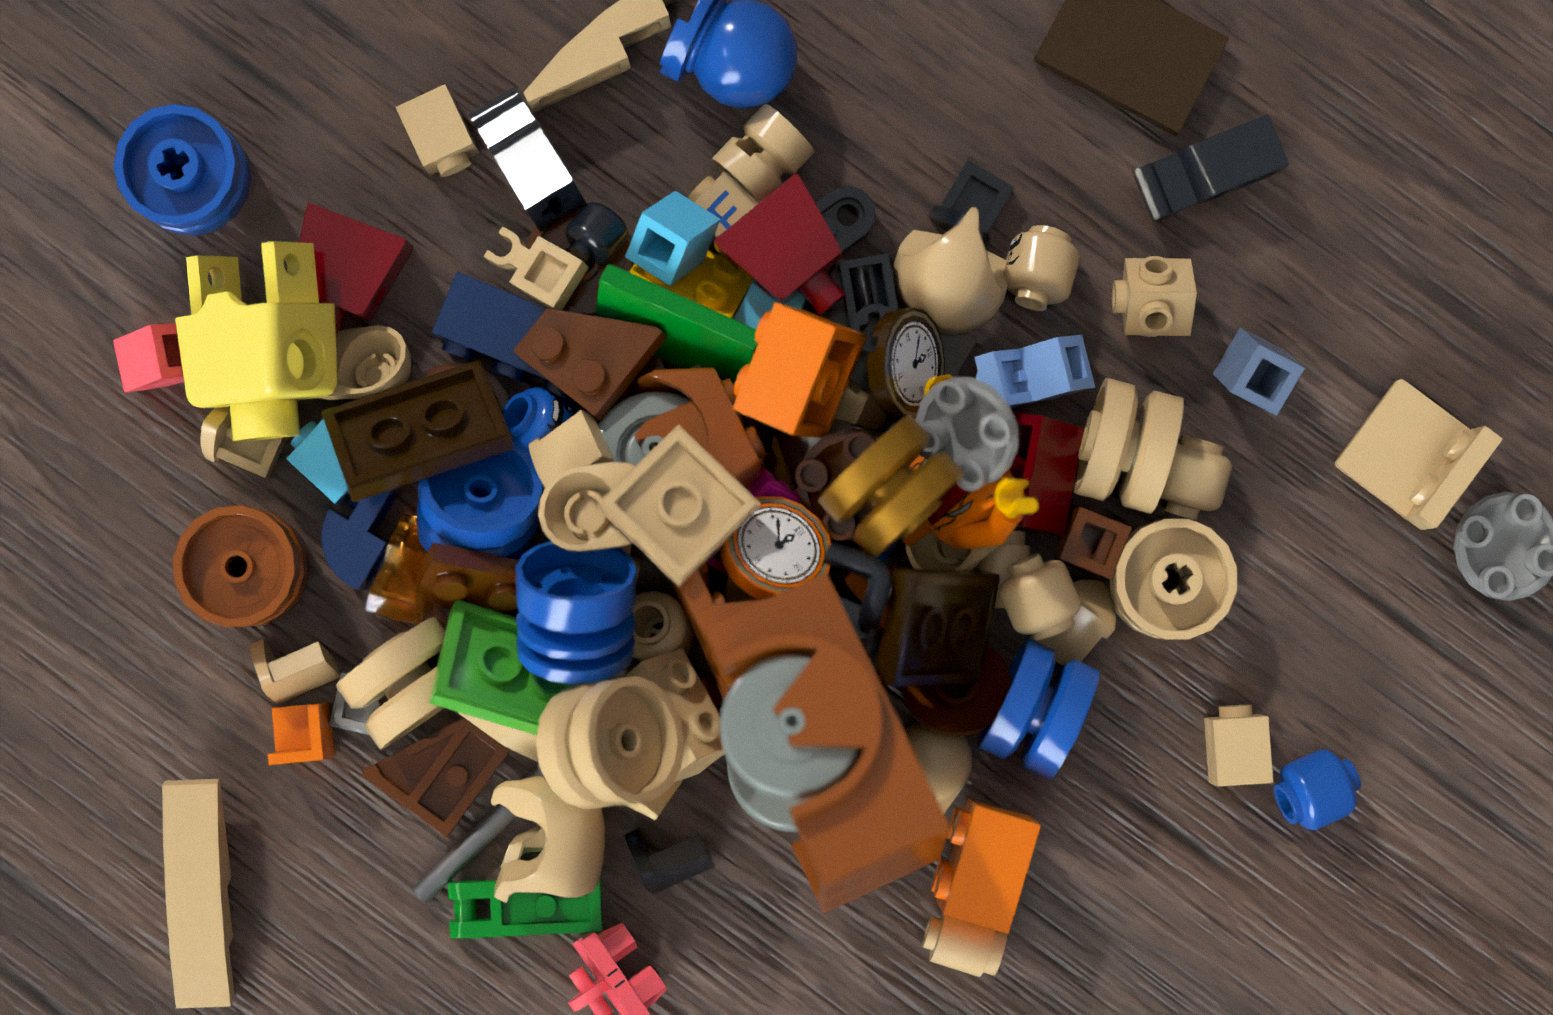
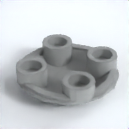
[916,377,1018,491]
[1453,492,1553,601]

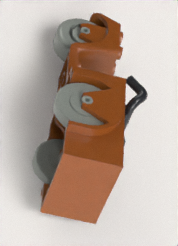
[598,365,950,914]

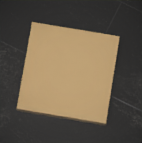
[597,424,761,587]

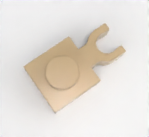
[484,227,589,310]

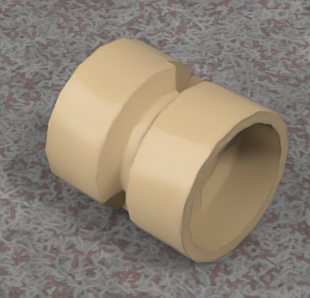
[711,103,815,203]

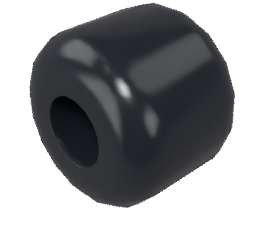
[565,202,628,264]

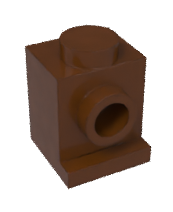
[1053,507,1132,579]

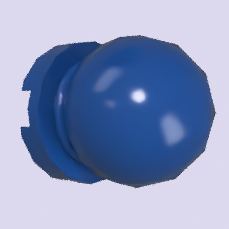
[659,0,798,110]

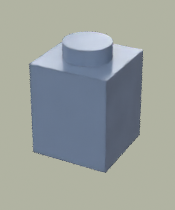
[1213,327,1305,416]

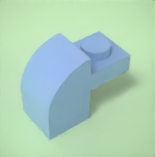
[974,335,1095,409]

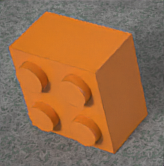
[732,302,868,438]
[931,797,1041,934]

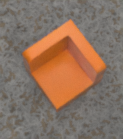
[268,702,335,765]

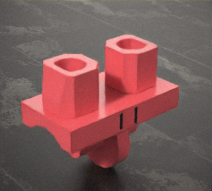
[568,923,667,1015]

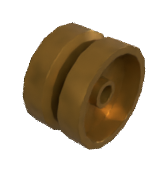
[818,415,966,558]

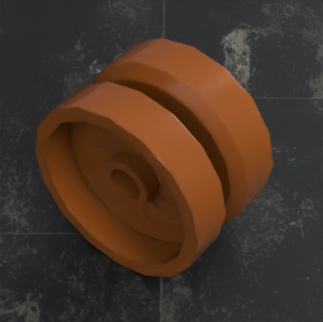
[173,505,309,628]

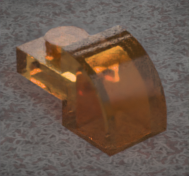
[366,513,435,625]

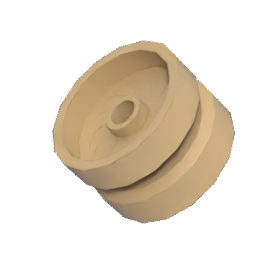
[1074,378,1184,514]
[1107,519,1237,639]
[336,616,446,750]
[536,676,685,809]

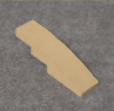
[523,0,678,113]
[162,779,235,1008]

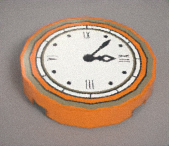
[720,496,830,600]

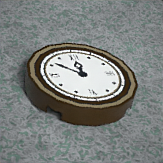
[866,308,945,420]

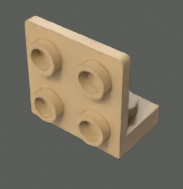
[1335,379,1503,530]

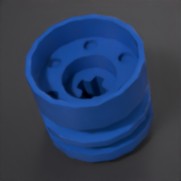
[516,541,637,684]

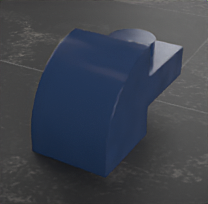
[321,486,403,591]

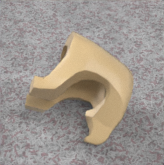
[893,207,1009,336]
[491,775,605,903]

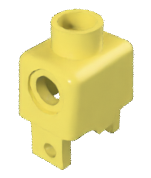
[175,241,338,441]

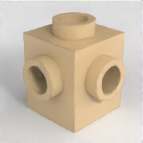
[1112,256,1197,337]

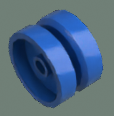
[113,104,251,236]
[416,442,543,560]
[977,638,1100,781]

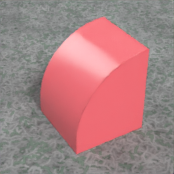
[113,323,184,393]

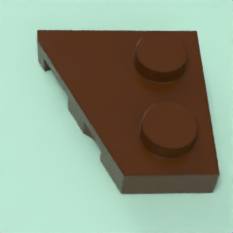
[513,308,667,421]
[361,718,511,837]

